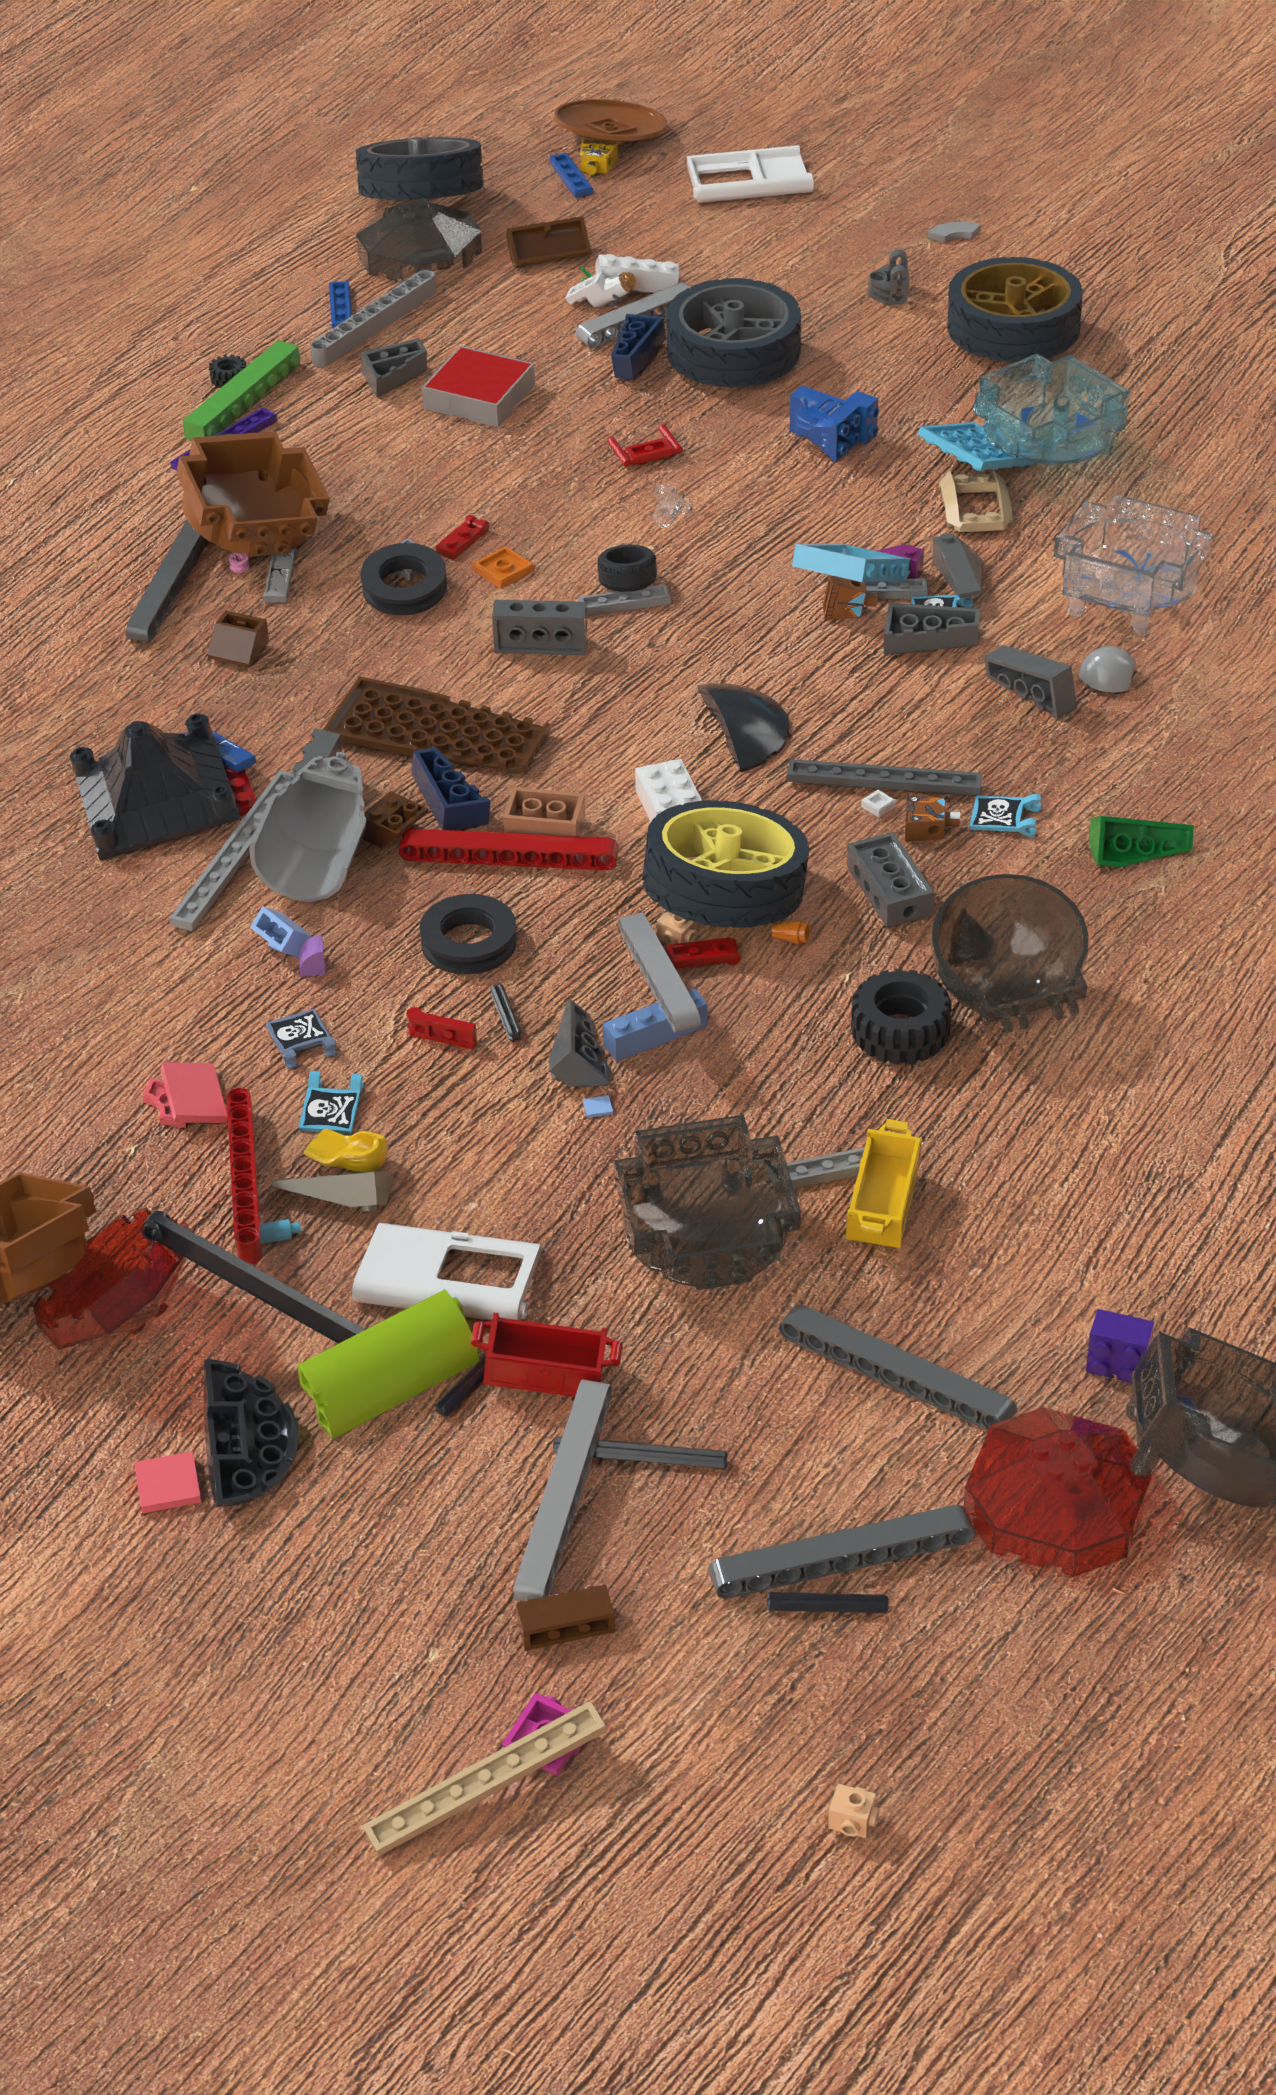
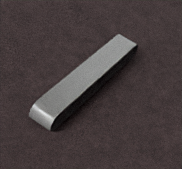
[575,283,691,348]

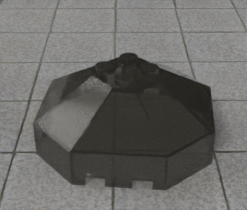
[356,198,482,282]

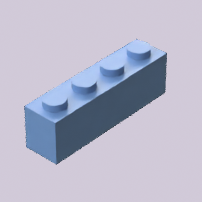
[603,988,708,1062]

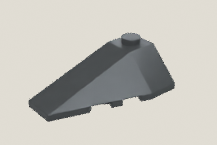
[932,533,982,598]
[549,999,610,1087]

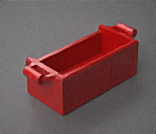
[471,1312,623,1397]

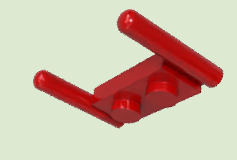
[607,424,683,467]

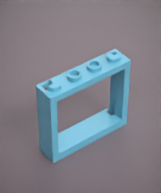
[792,543,910,582]

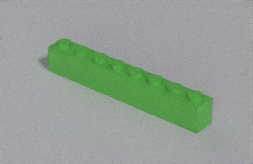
[183,340,301,440]

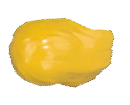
[303,1128,388,1173]

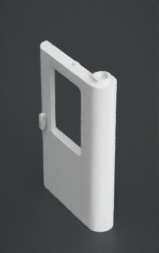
[687,145,814,203]
[352,1223,543,1321]

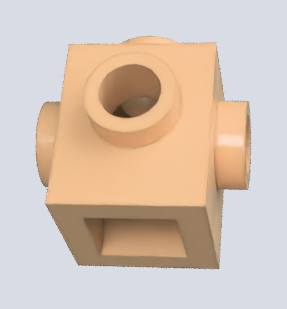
[657,911,697,945]
[828,1784,880,1838]

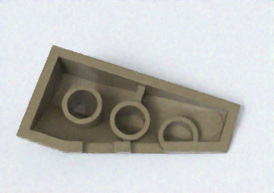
[272,1172,393,1212]

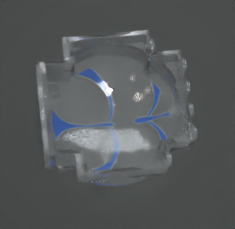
[1053,495,1214,635]

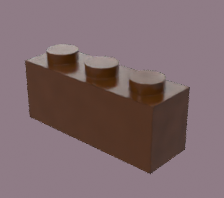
[516,1584,615,1651]

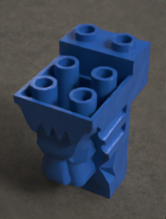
[790,385,879,462]

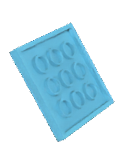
[918,422,1037,471]

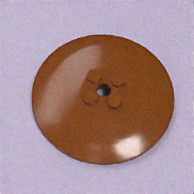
[554,99,667,142]

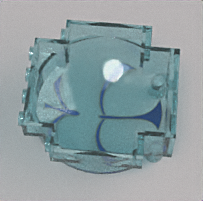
[974,354,1130,465]

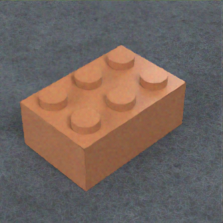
[503,787,586,836]

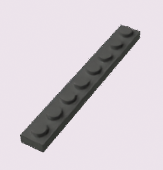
[787,759,982,796]

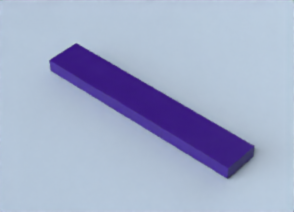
[170,407,278,471]

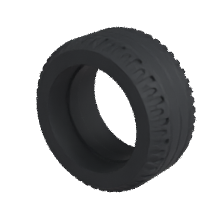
[597,544,657,592]

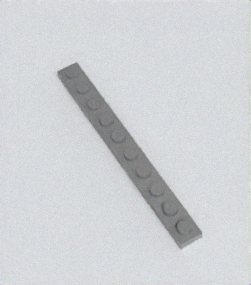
[169,770,292,931]

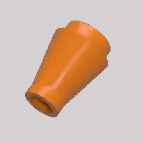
[772,920,811,945]

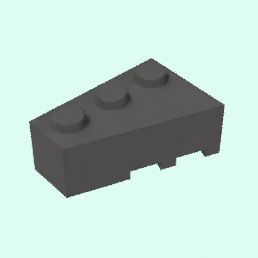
[361,338,427,398]

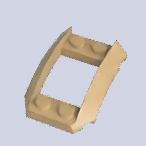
[939,470,1013,532]

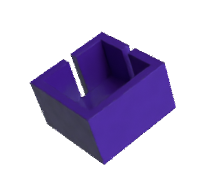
[1086,1309,1155,1385]

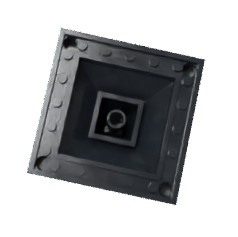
[70,713,241,861]

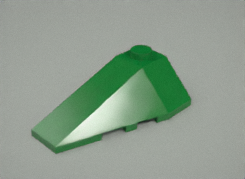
[1089,816,1194,868]

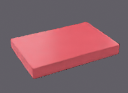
[160,1062,228,1123]

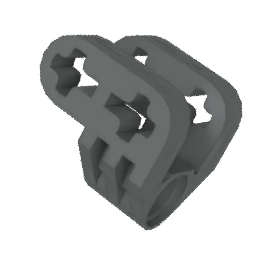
[868,249,909,305]

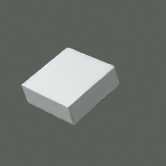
[861,790,896,818]

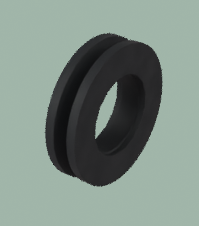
[360,543,447,615]
[420,894,517,974]

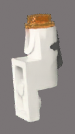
[565,271,636,308]

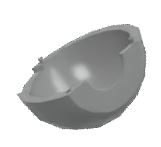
[1079,646,1136,693]

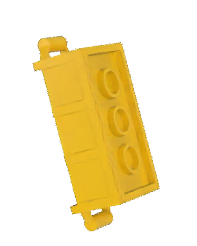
[846,1119,922,1248]

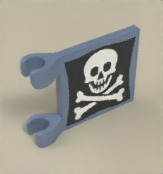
[265,1009,337,1069]

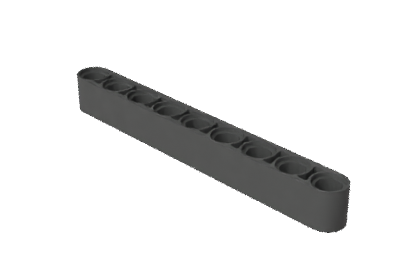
[126,520,208,642]
[778,1304,1017,1434]
[708,1505,975,1599]

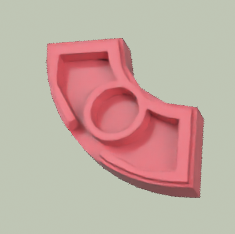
[142,1078,188,1128]

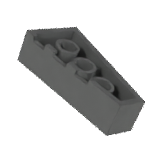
[884,603,981,655]

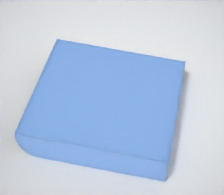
[583,1095,613,1118]

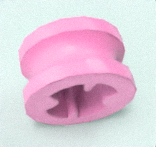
[229,553,250,573]

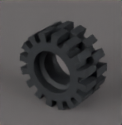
[209,355,247,388]

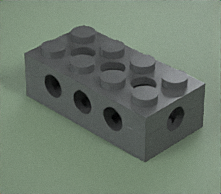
[492,600,588,655]
[847,832,934,927]

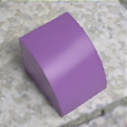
[298,935,326,977]

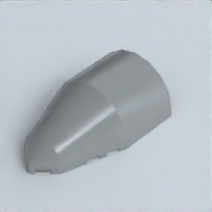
[249,752,366,902]

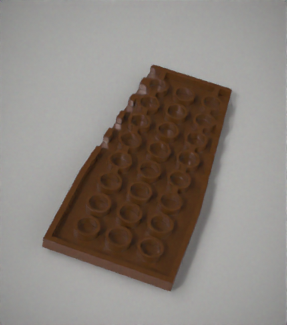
[323,676,550,773]

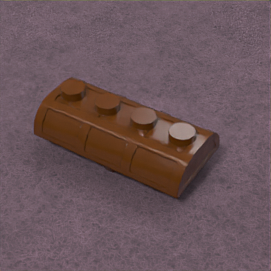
[506,216,592,268]

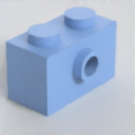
[250,906,312,958]

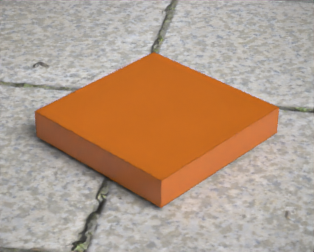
[472,546,535,589]

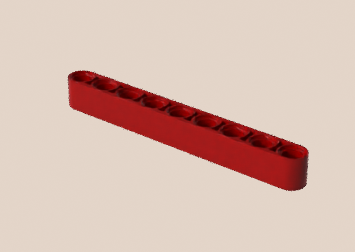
[399,829,619,870]
[226,1088,263,1265]

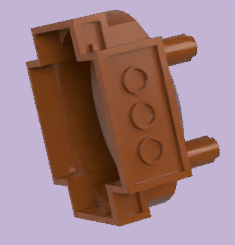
[176,431,330,557]
[0,1172,96,1304]

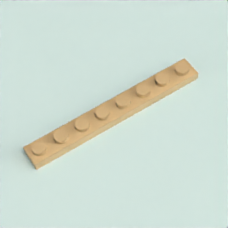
[362,1701,607,1857]

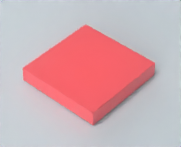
[134,1451,201,1514]

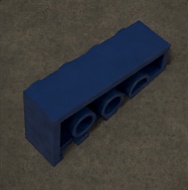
[611,314,667,380]
[411,748,491,830]

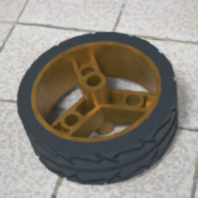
[947,257,1083,362]

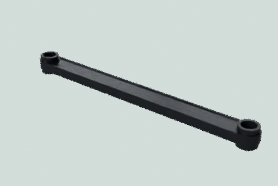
[141,1211,366,1344]

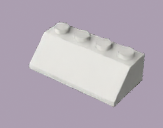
[595,254,679,293]

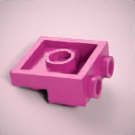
[502,1693,583,1777]

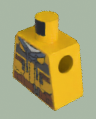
[580,139,618,175]

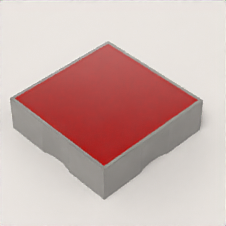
[422,346,535,427]

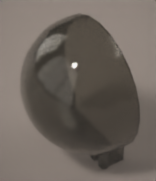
[931,874,1089,1034]

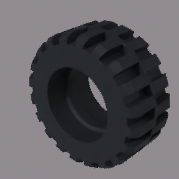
[851,969,952,1065]

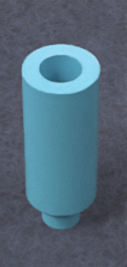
[261,1219,302,1244]

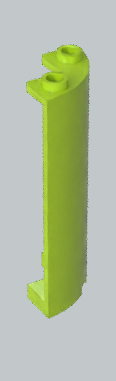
[297,1289,480,1439]

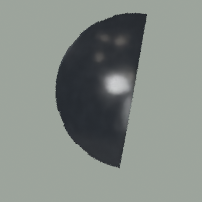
[697,683,789,772]
[204,1359,299,1507]

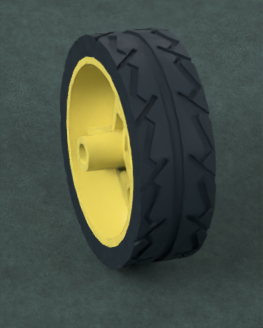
[642,800,809,928]

